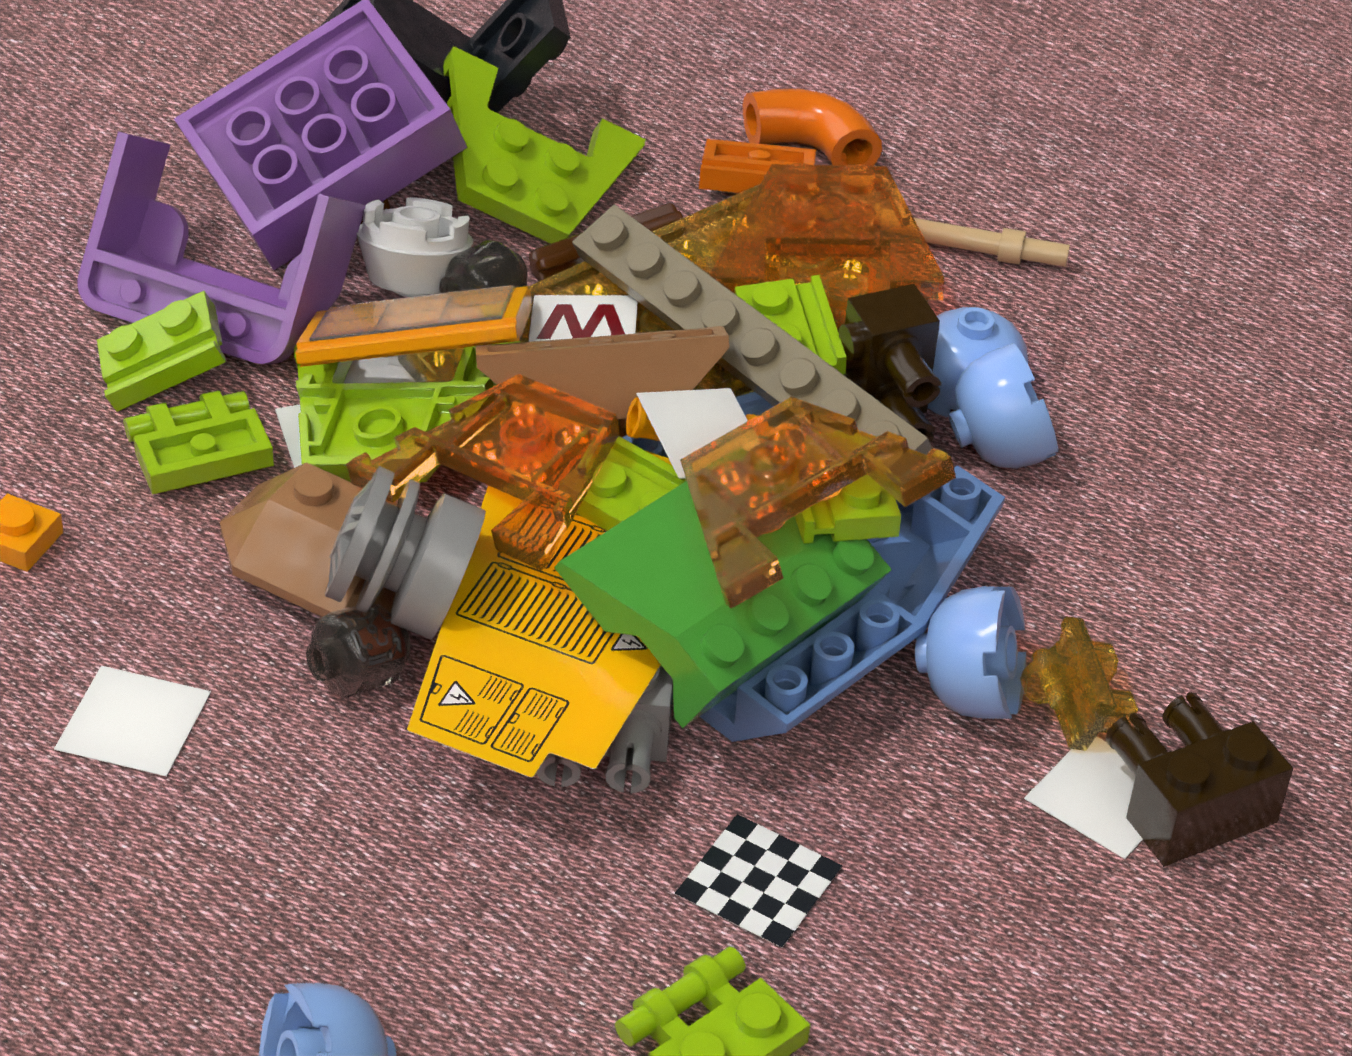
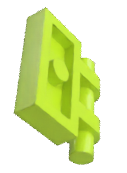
[123,390,274,495]
[615,946,810,1056]

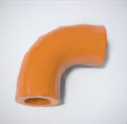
[743,89,882,176]

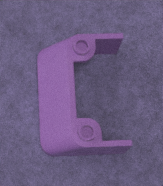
[77,131,366,365]

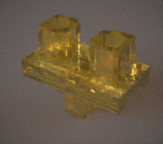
[1020,616,1138,751]

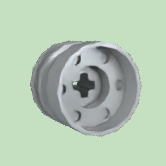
[325,466,486,640]

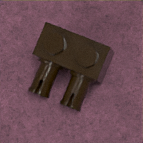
[839,284,941,442]
[1106,692,1293,867]

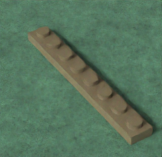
[572,204,934,491]

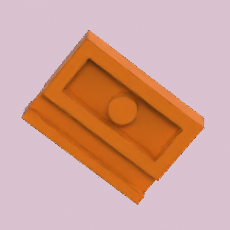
[699,139,816,200]

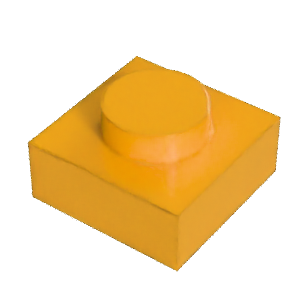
[0,493,64,572]

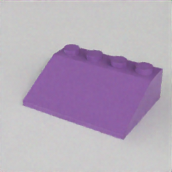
[174,0,467,270]

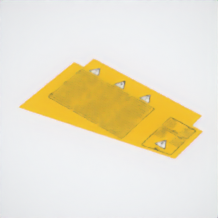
[407,406,672,777]

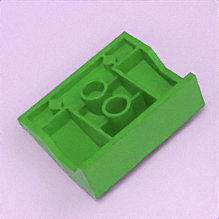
[554,449,892,728]

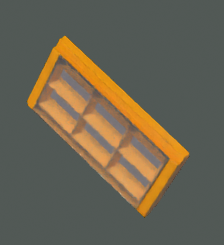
[295,285,532,367]

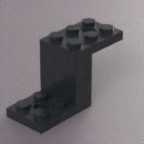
[321,0,571,116]

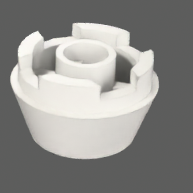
[357,197,473,297]

